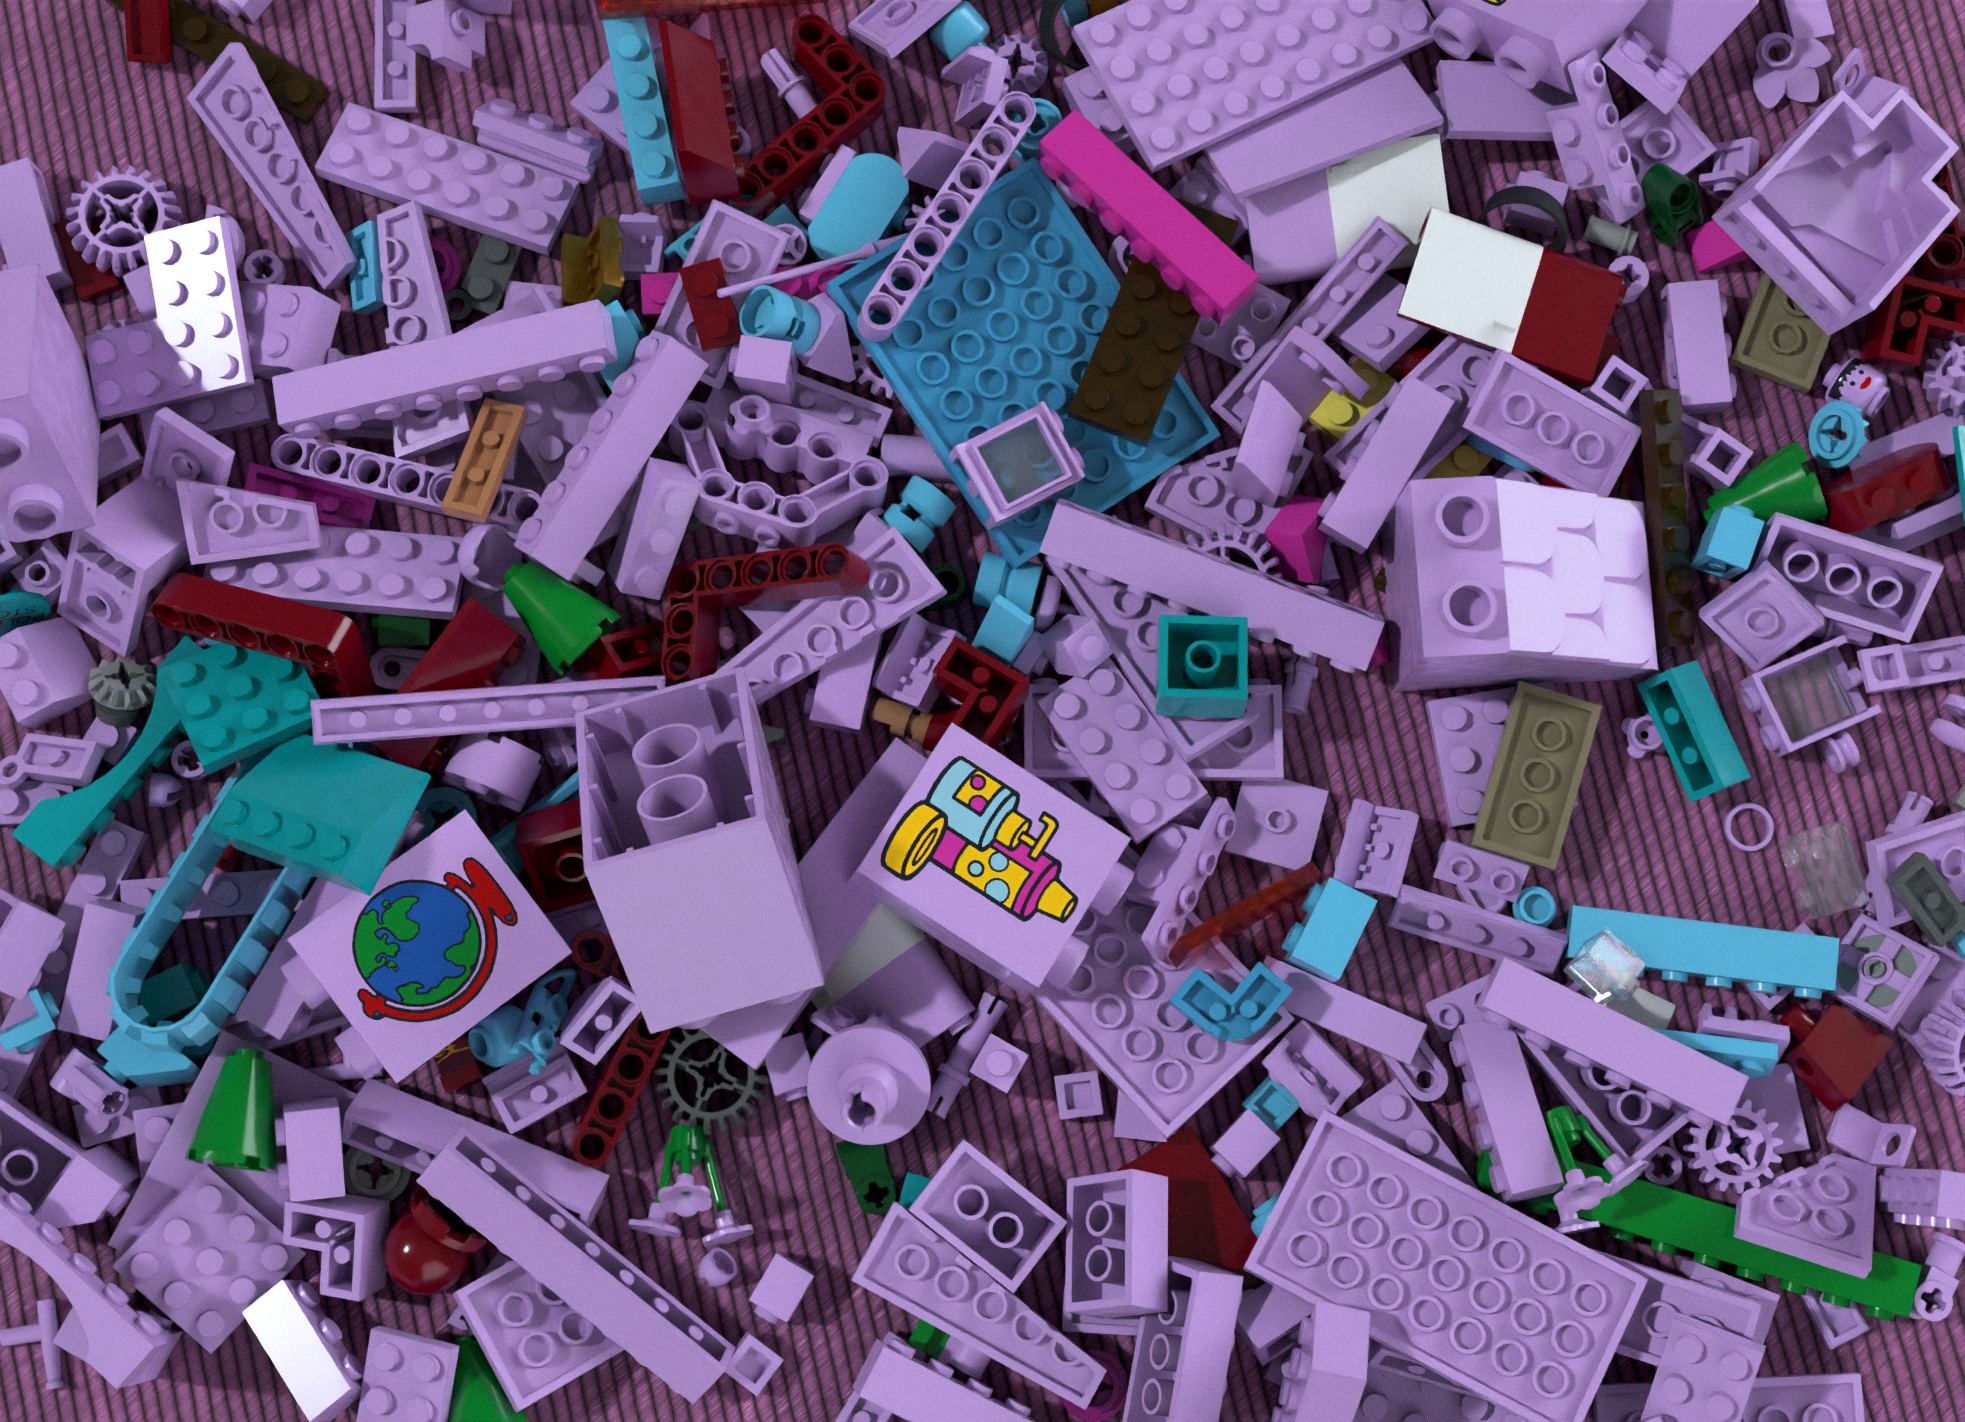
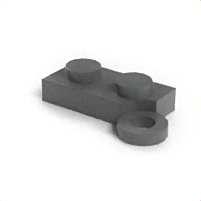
[444,234,526,323]
[1884,852,1965,948]

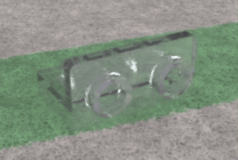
[1781,820,1871,920]

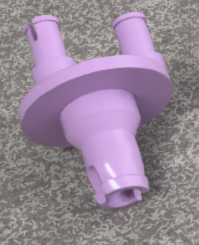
[807,1010,931,1145]

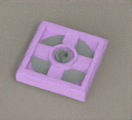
[1826,913,1940,1030]

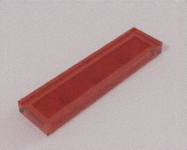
[1168,862,1322,969]

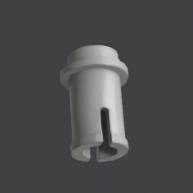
[1582,215,1639,256]

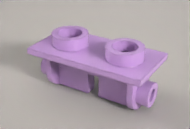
[1433,839,1530,903]

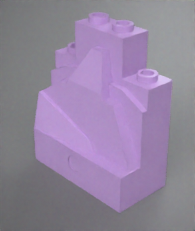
[1711,88,1961,336]

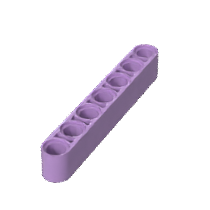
[857,91,1036,342]
[271,434,542,533]

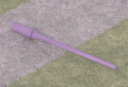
[717,233,908,298]

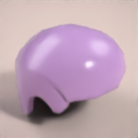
[457,522,523,591]

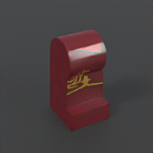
[433,1031,489,1094]

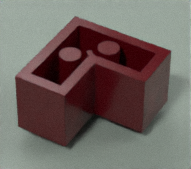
[1860,275,1965,372]
[932,636,1030,749]

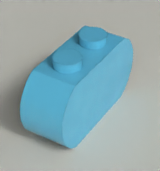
[808,153,911,264]

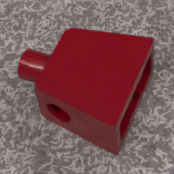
[1779,1003,1894,1112]

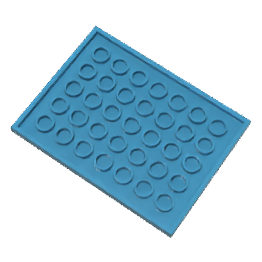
[825,157,1221,570]

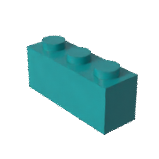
[1637,660,1751,803]

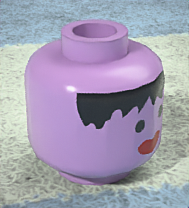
[1822,358,1890,419]

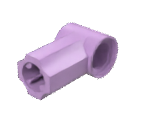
[49,1046,130,1121]

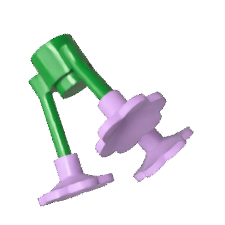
[1542,1105,1649,1235]
[628,1124,754,1247]

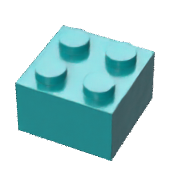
[1156,615,1248,718]

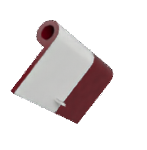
[1396,206,1627,385]

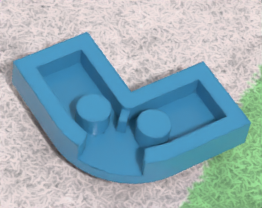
[1168,962,1294,1042]

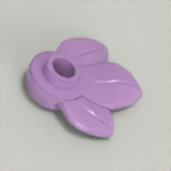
[1752,32,1832,110]

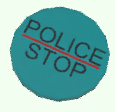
[0,588,52,637]

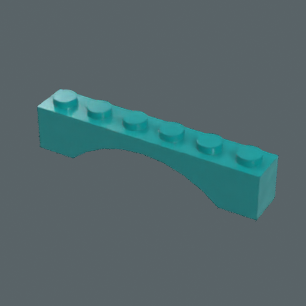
[11,636,204,871]

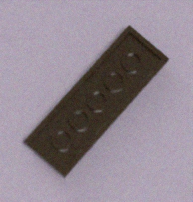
[1067,196,1239,447]

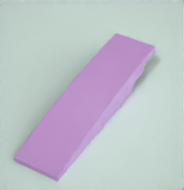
[700,737,927,1070]

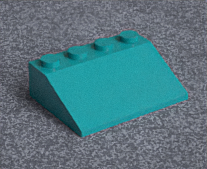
[208,733,431,896]

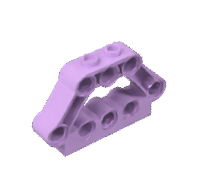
[668,387,889,549]

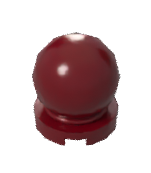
[384,1185,489,1296]

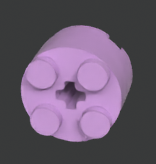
[442,732,545,813]

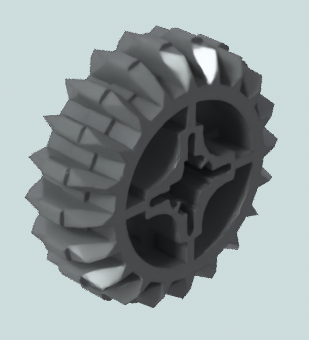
[654,1028,771,1135]

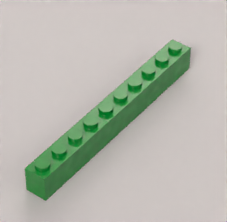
[1472,1148,1922,1322]

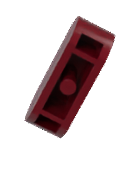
[1820,442,1953,534]

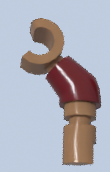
[871,697,1021,752]

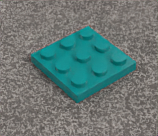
[158,642,320,775]

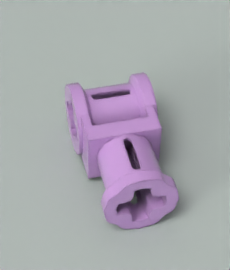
[1909,1232,1965,1321]

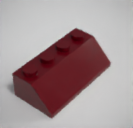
[658,20,746,206]
[369,597,527,773]

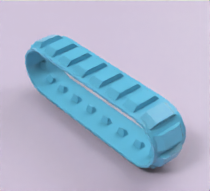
[105,728,372,1053]

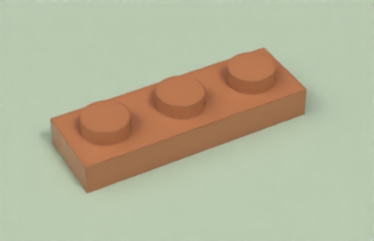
[441,398,528,524]

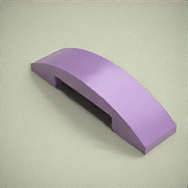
[1857,635,1965,693]

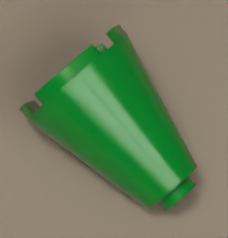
[1701,441,1828,527]
[502,560,621,677]
[185,1048,277,1172]
[447,1335,530,1422]

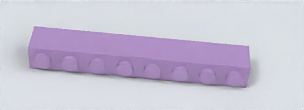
[272,299,618,439]
[1039,498,1385,673]
[416,1126,736,1404]

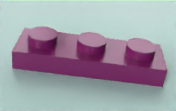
[243,462,376,529]

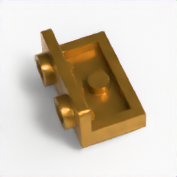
[561,215,624,307]

